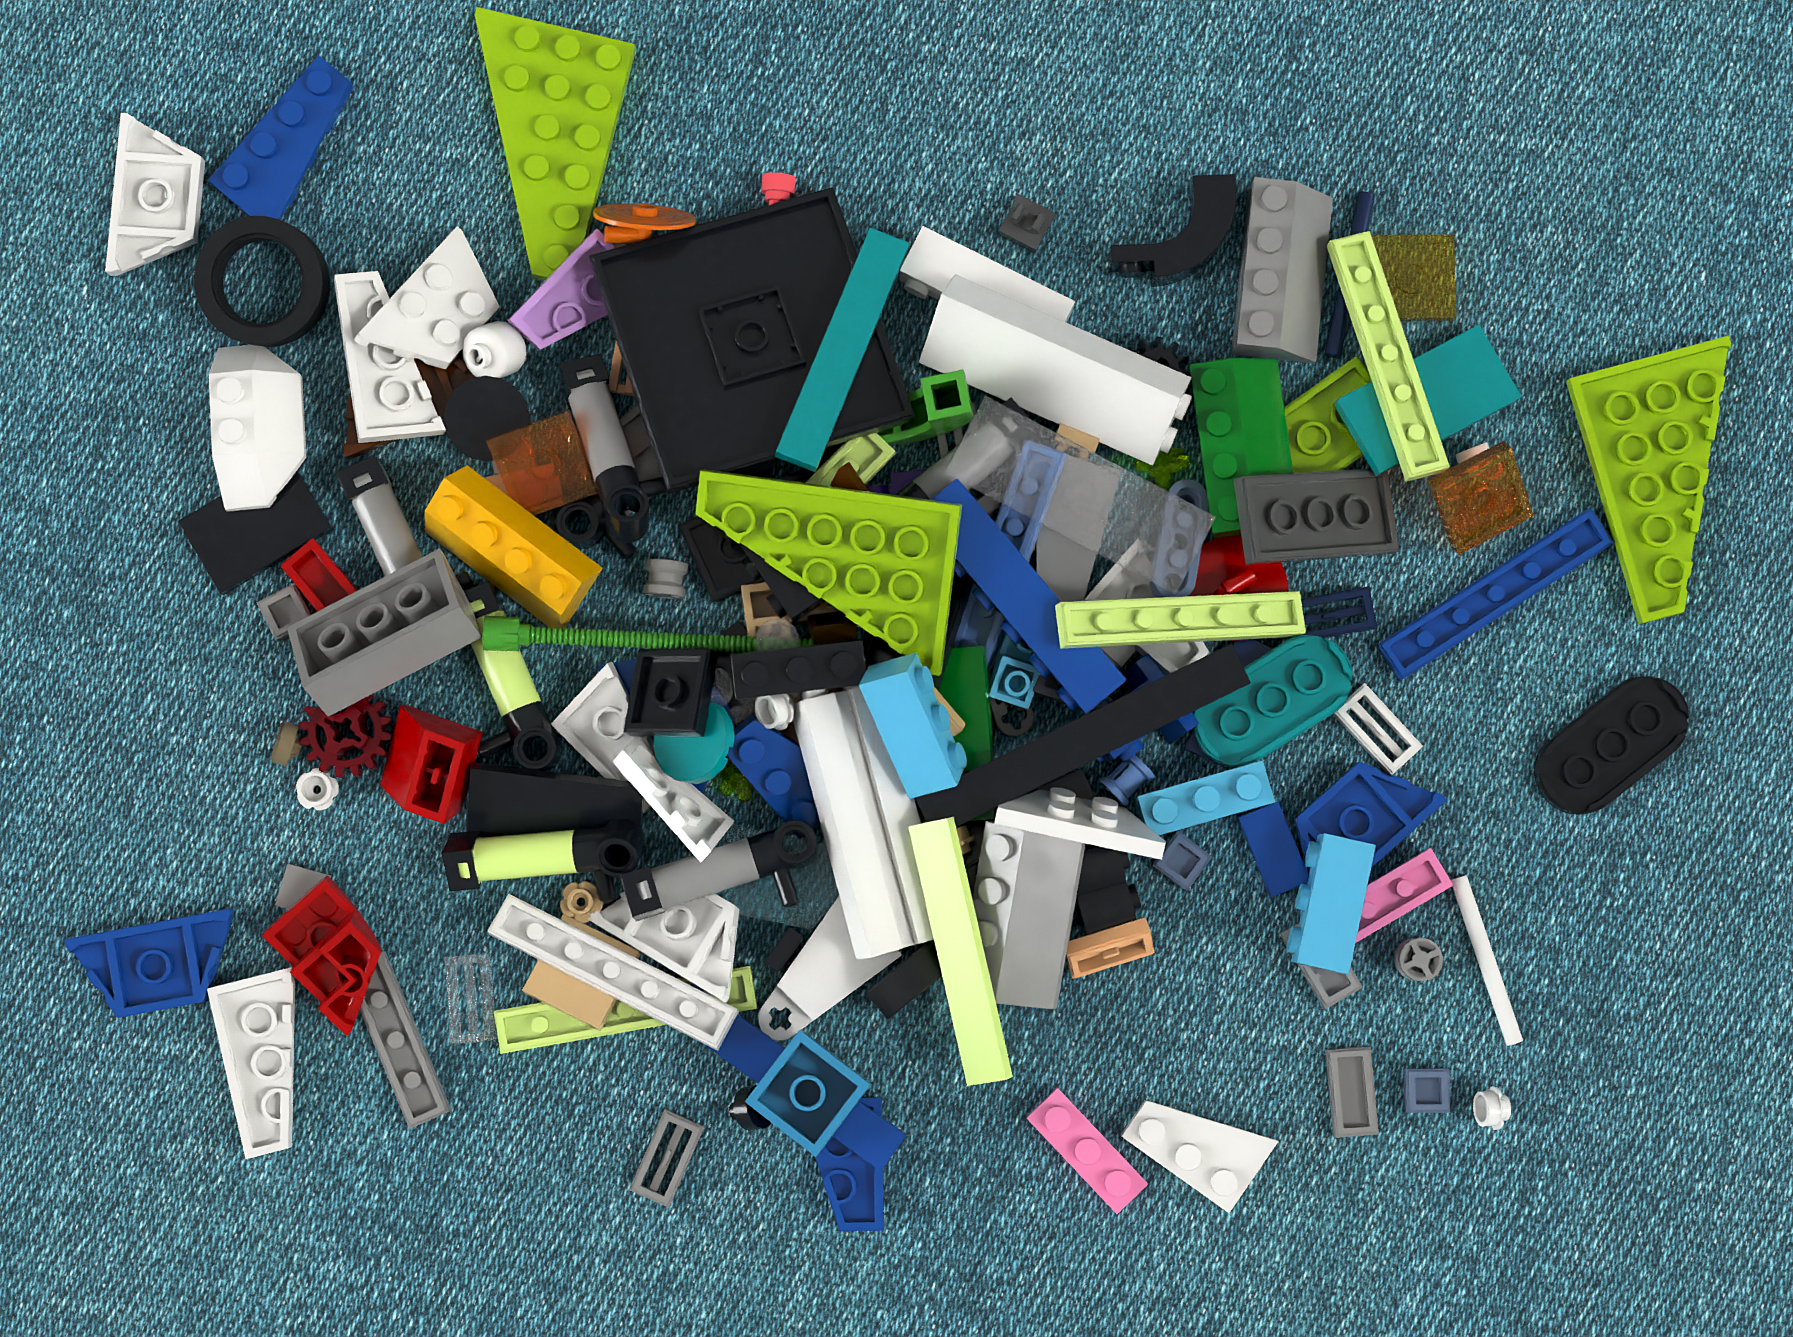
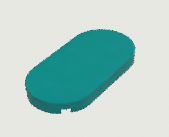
[1193,635,1352,767]

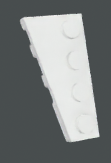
[207,967,295,1159]

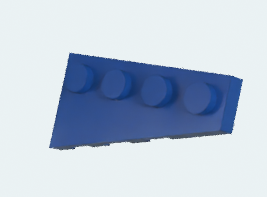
[208,55,354,220]

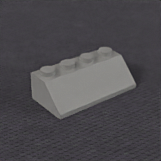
[1231,177,1333,364]
[287,548,482,717]
[972,820,1086,1009]

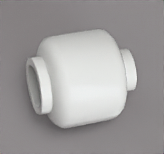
[462,321,526,378]

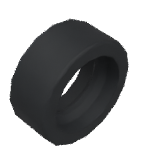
[867,942,942,1019]

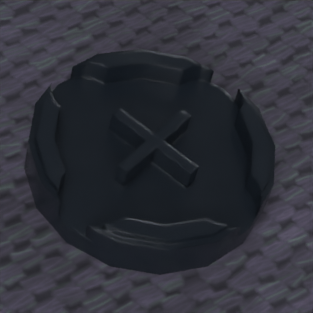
[444,376,530,462]

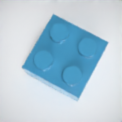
[745,1030,872,1157]

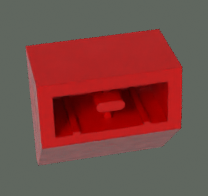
[380,704,483,824]

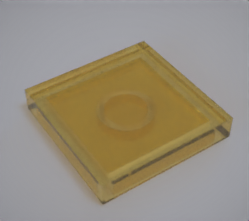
[1371,234,1456,321]

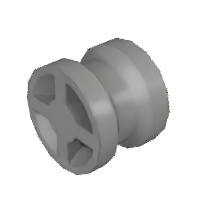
[642,559,688,599]
[1393,938,1443,981]

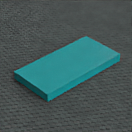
[1333,324,1522,477]

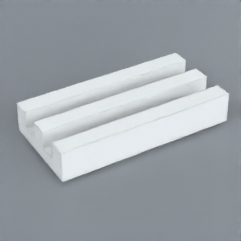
[1333,683,1423,775]

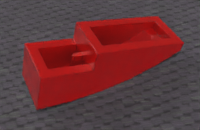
[280,538,359,611]

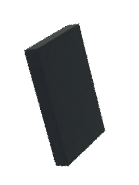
[177,470,333,595]

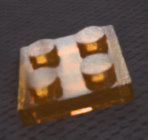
[486,410,598,515]
[1427,441,1534,555]

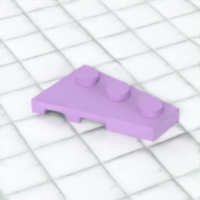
[507,229,616,350]

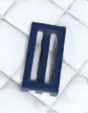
[1290,586,1378,639]

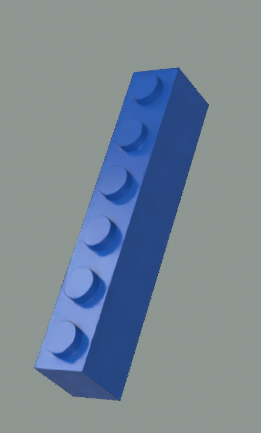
[932,478,1126,714]

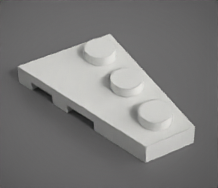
[1083,538,1209,675]
[551,662,654,814]
[613,737,734,863]
[1120,1100,1279,1213]

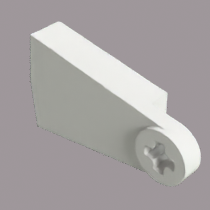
[758,896,902,1040]

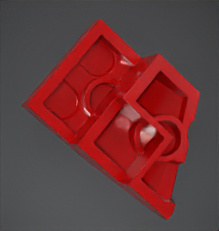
[262,875,382,1036]

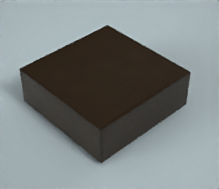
[807,611,857,644]

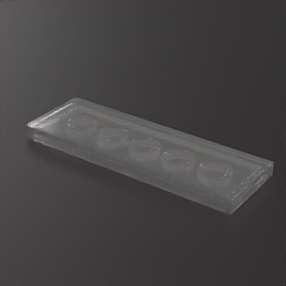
[944,396,1216,594]

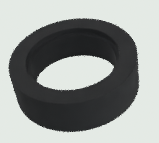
[194,216,330,347]

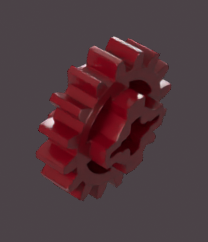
[298,693,394,779]

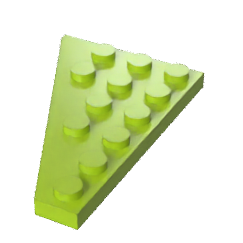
[474,7,636,280]
[1566,335,1731,625]
[696,469,962,676]

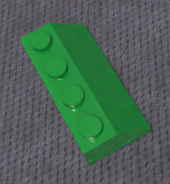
[1190,358,1293,539]

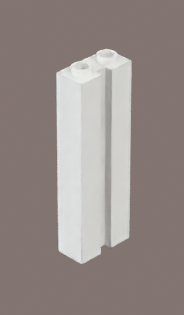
[919,274,1192,466]
[793,685,934,960]

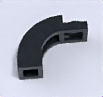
[1108,174,1236,287]

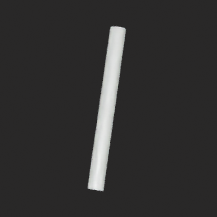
[1451,875,1523,1046]

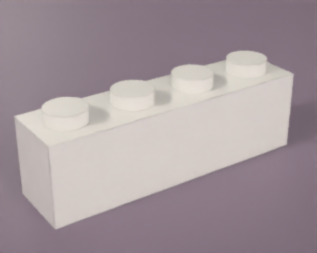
[900,226,1075,323]

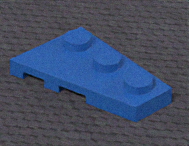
[727,715,820,840]

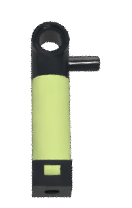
[464,581,563,771]
[441,819,644,903]

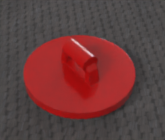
[1189,536,1288,641]

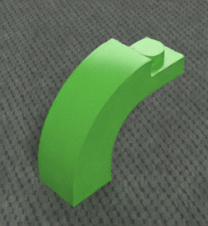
[876,369,974,446]

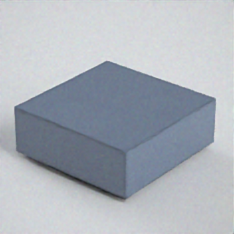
[1151,831,1212,891]
[1403,1068,1450,1113]

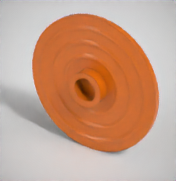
[593,203,696,244]

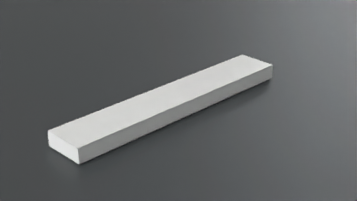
[487,894,738,1051]

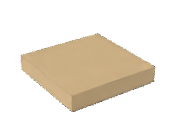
[522,914,641,1031]

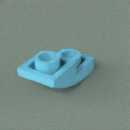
[989,632,1040,709]

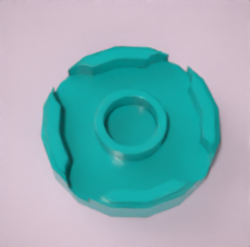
[653,700,735,784]

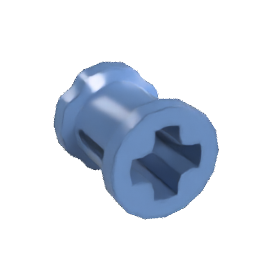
[1098,755,1156,807]

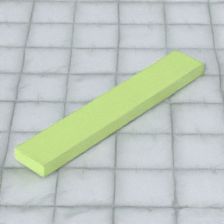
[1326,231,1450,482]
[1055,591,1306,649]
[908,817,1013,1086]
[494,966,758,1054]

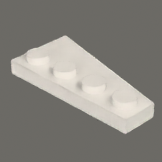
[334,271,446,443]

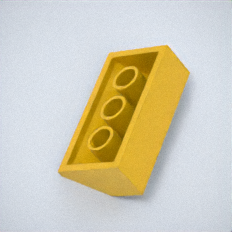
[424,465,603,630]

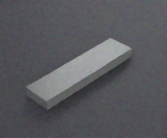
[360,951,452,1129]

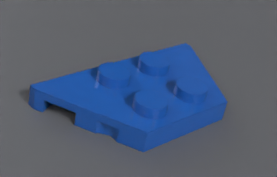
[1293,761,1447,874]
[64,909,234,1018]

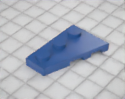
[815,1097,884,1231]

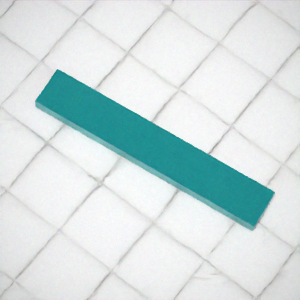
[775,227,910,473]

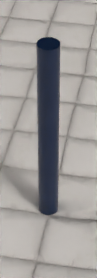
[1324,191,1375,358]

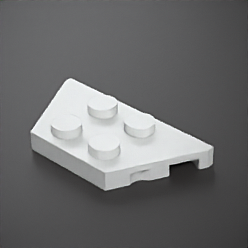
[105,113,205,276]
[354,226,500,369]
[994,788,1166,860]
[588,891,739,1003]

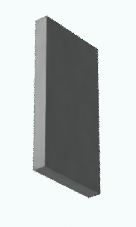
[1234,469,1400,565]

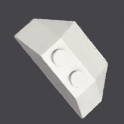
[209,345,306,512]

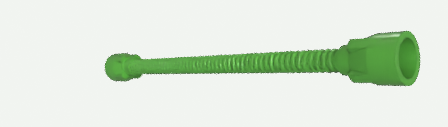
[483,616,859,652]

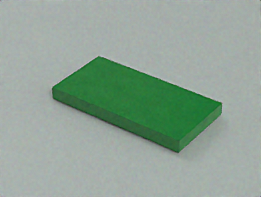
[914,645,998,823]

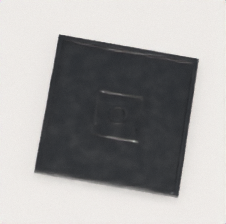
[589,187,915,494]

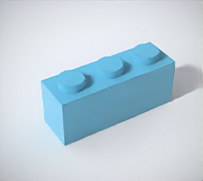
[859,652,967,799]
[1133,760,1275,836]
[1286,833,1376,974]

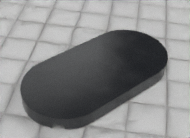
[1534,676,1689,815]

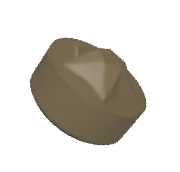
[270,721,302,766]

